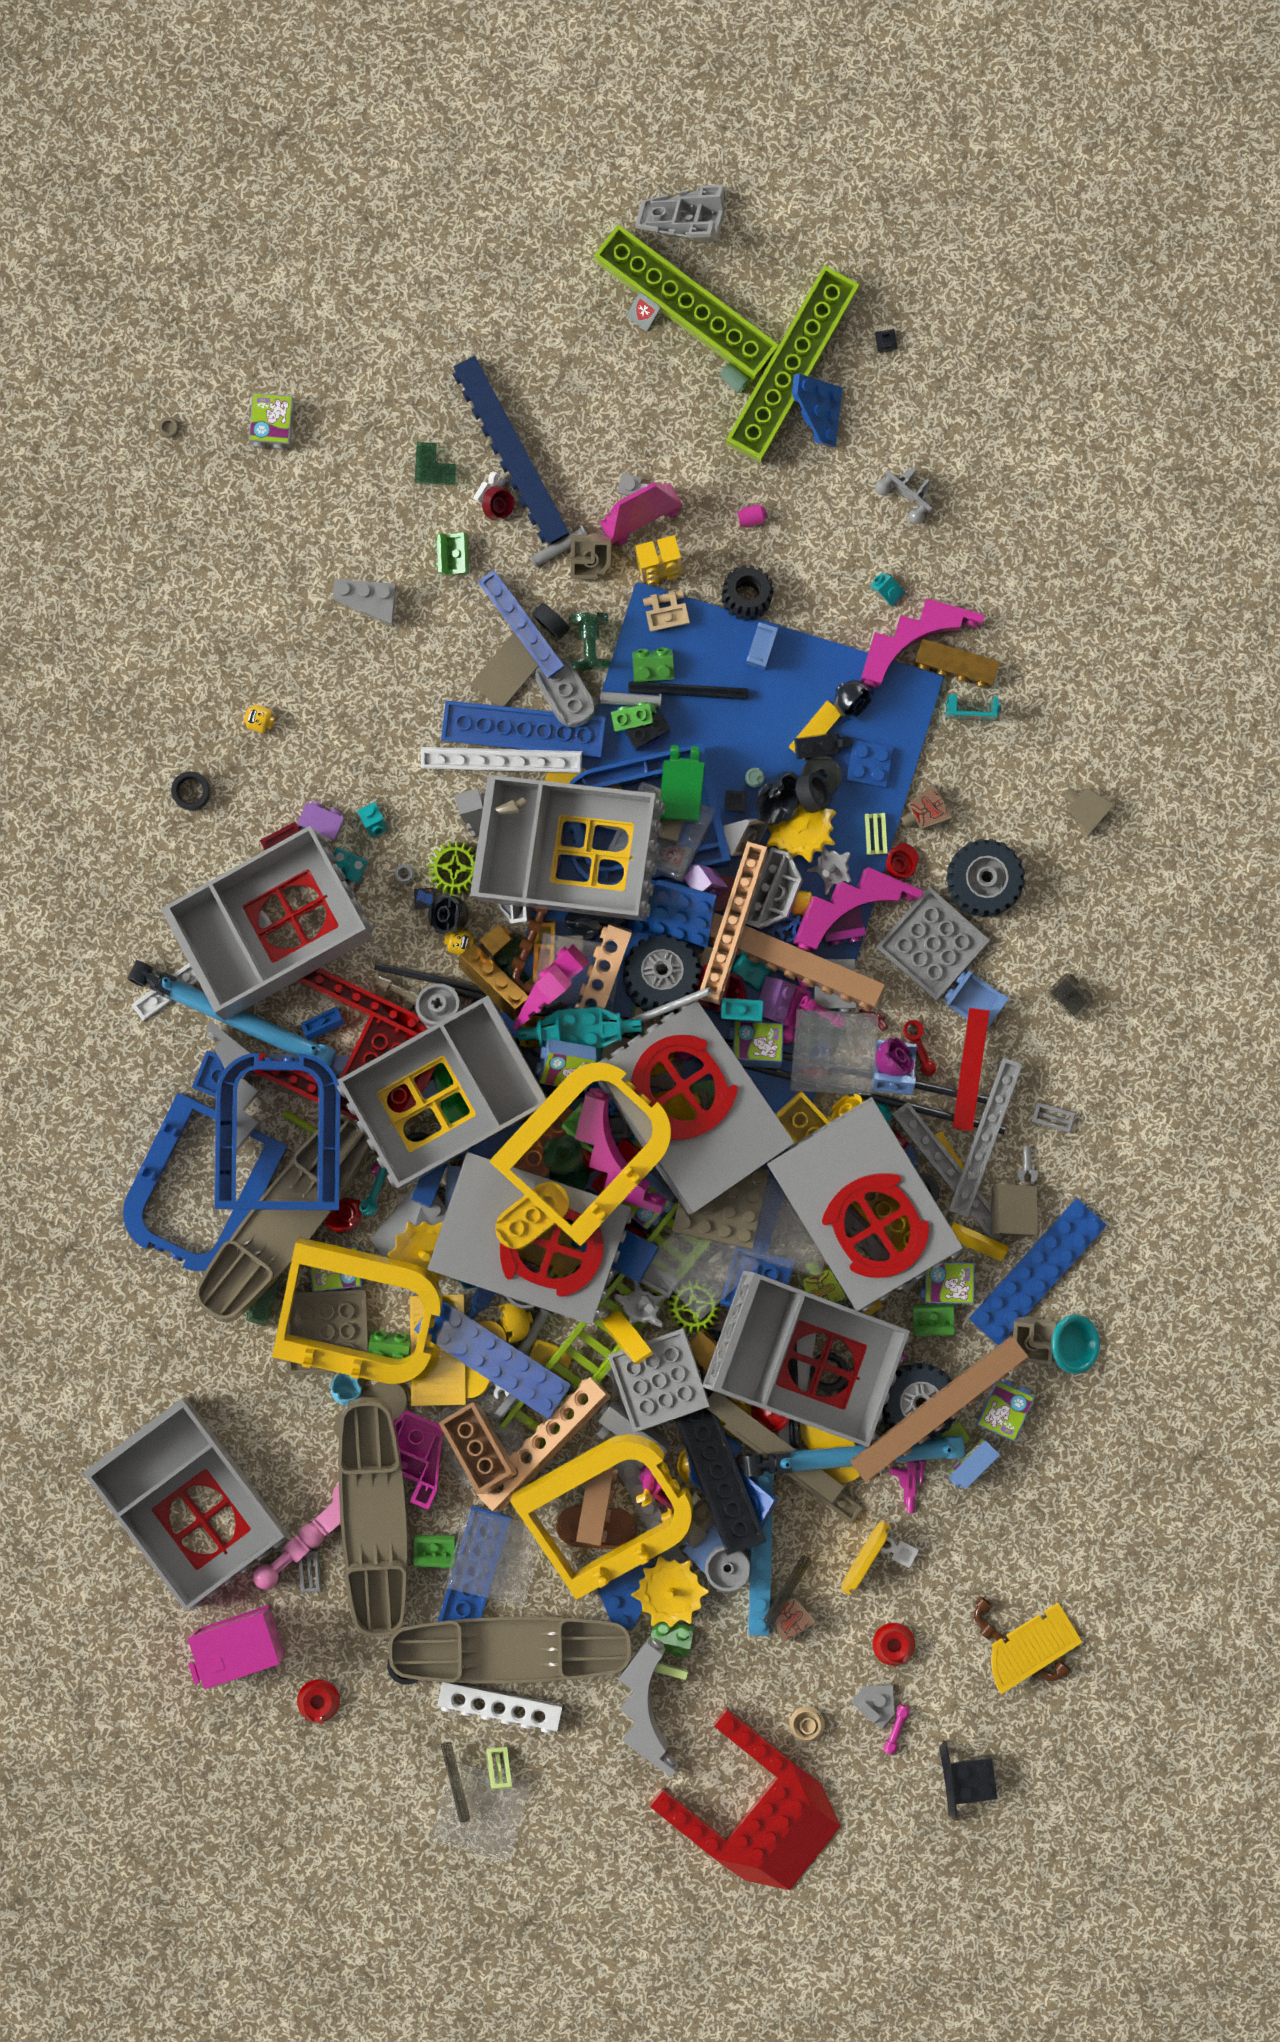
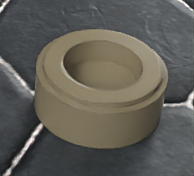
[158,417,179,438]

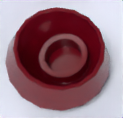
[482,485,515,521]

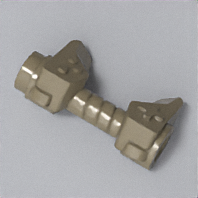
[375,974,420,1011]

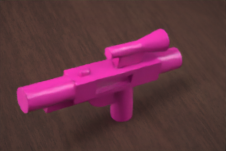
[890,1461,926,1513]

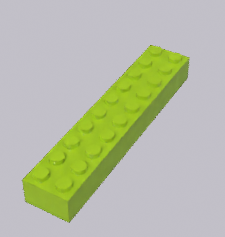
[594,224,779,382]
[725,265,860,464]

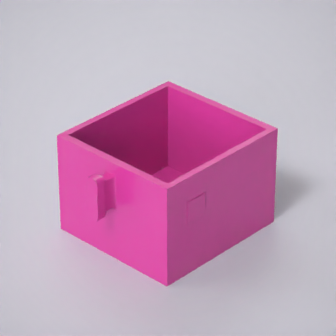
[187,1605,285,1690]

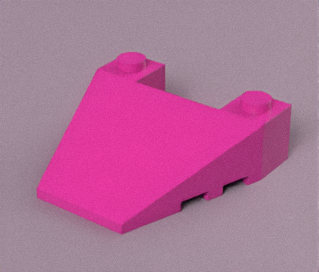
[600,482,683,547]
[513,944,589,1030]
[395,1410,443,1510]

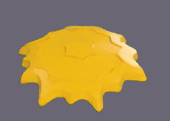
[766,805,836,862]
[387,1221,447,1289]
[631,1556,709,1627]

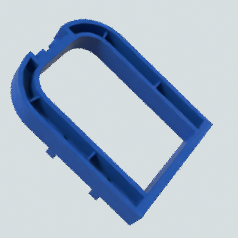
[567,743,731,885]
[214,1053,340,1211]
[123,1092,289,1271]

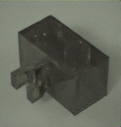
[1047,973,1094,1020]

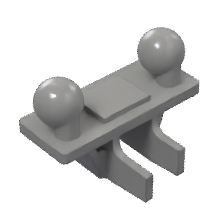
[875,468,933,524]

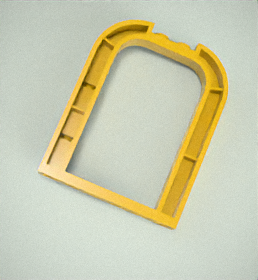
[489,1063,671,1246]
[272,1237,443,1384]
[510,1434,693,1600]

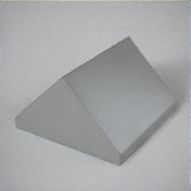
[723,818,769,856]

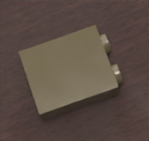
[991,1181,1037,1237]

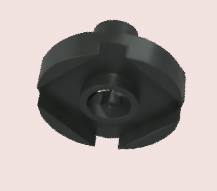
[801,755,842,794]

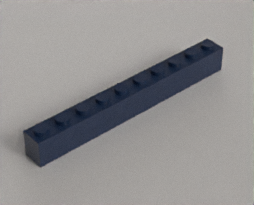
[452,355,569,546]

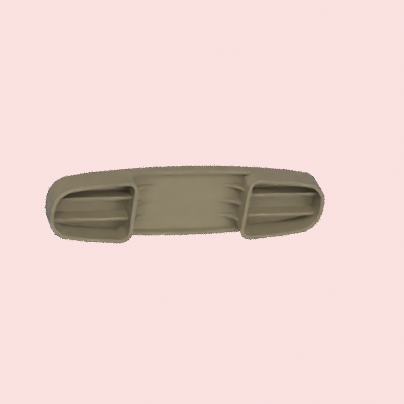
[196,1115,371,1322]
[338,1397,408,1637]
[389,1617,631,1683]

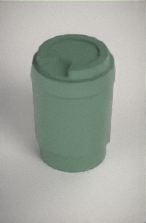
[719,363,751,394]
[745,768,765,788]

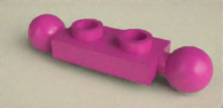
[781,979,812,1045]

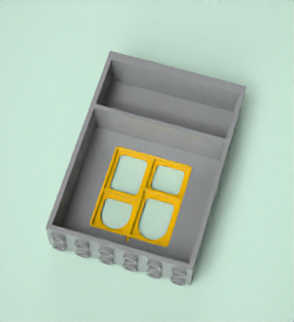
[470,775,665,921]
[337,995,547,1188]

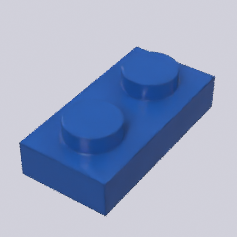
[301,1006,345,1040]

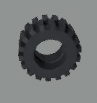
[721,565,774,621]

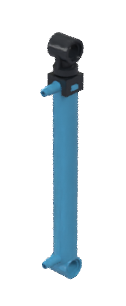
[127,960,337,1067]
[742,1436,965,1477]

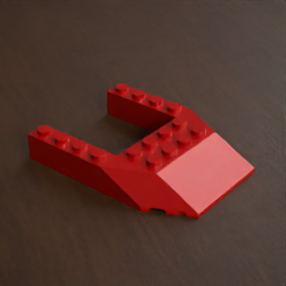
[252,968,436,1123]
[650,1707,841,1890]

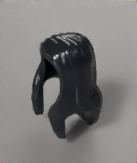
[756,771,801,826]
[565,912,629,940]

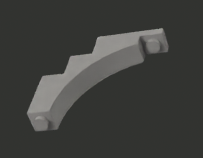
[206,1022,259,1157]
[618,1636,679,1777]

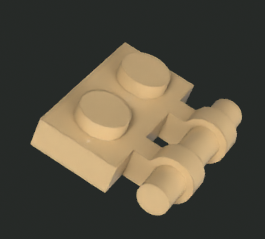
[643,590,690,632]

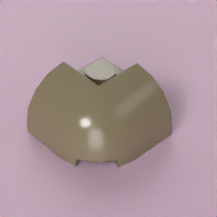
[571,533,611,579]
[1013,1316,1057,1365]
[684,1492,714,1549]

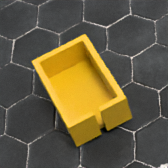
[635,535,682,585]

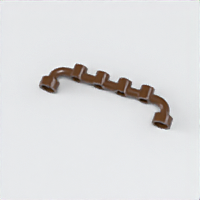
[511,908,548,996]
[974,1596,1072,1681]

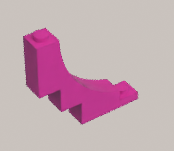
[860,598,985,689]
[793,867,923,952]
[575,1088,667,1214]

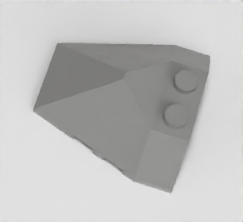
[635,185,724,242]
[371,1187,447,1258]

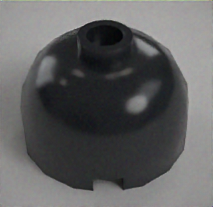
[834,680,874,720]
[428,894,469,935]

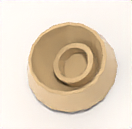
[789,1706,825,1742]

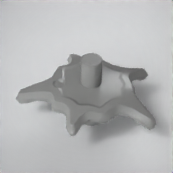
[807,846,851,895]
[615,1281,666,1327]

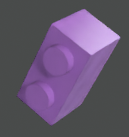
[297,801,345,841]
[684,864,728,897]
[759,976,796,1024]

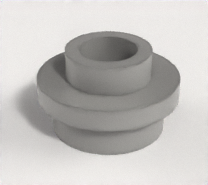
[395,864,415,884]

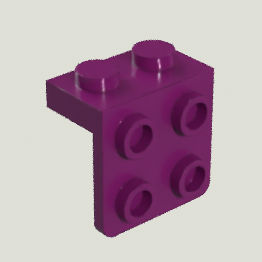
[823,901,866,946]

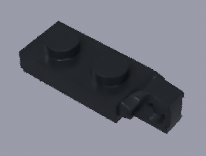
[794,733,852,759]

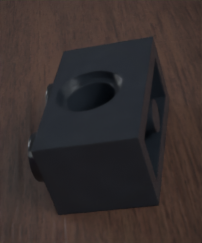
[625,711,671,751]

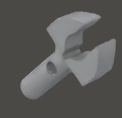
[1017,1145,1038,1184]

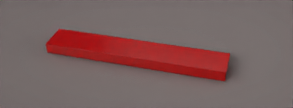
[952,1008,990,1131]

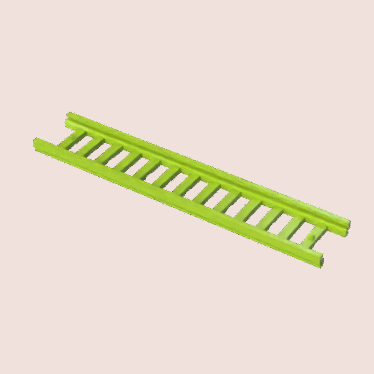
[499,1201,712,1449]

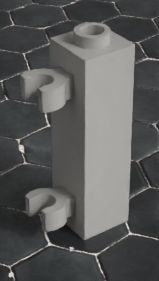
[596,1399,670,1468]

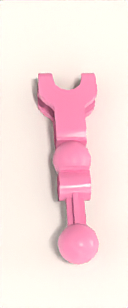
[253,1484,341,1590]

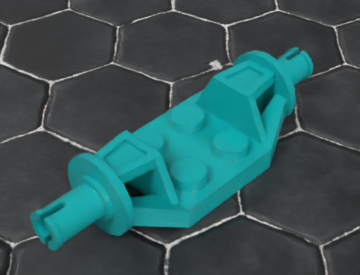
[518,1006,642,1048]

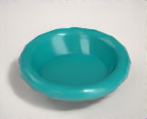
[1051,1314,1100,1375]

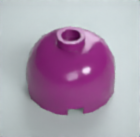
[875,1037,914,1076]

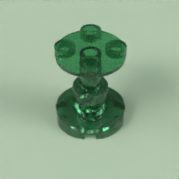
[568,612,611,671]
[543,1135,590,1190]

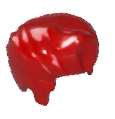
[325,1197,362,1233]

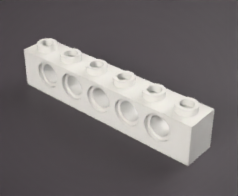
[437,1682,563,1733]

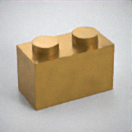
[480,924,513,957]

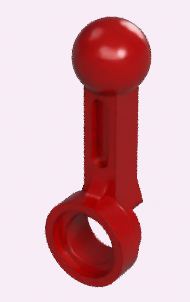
[903,1020,936,1076]

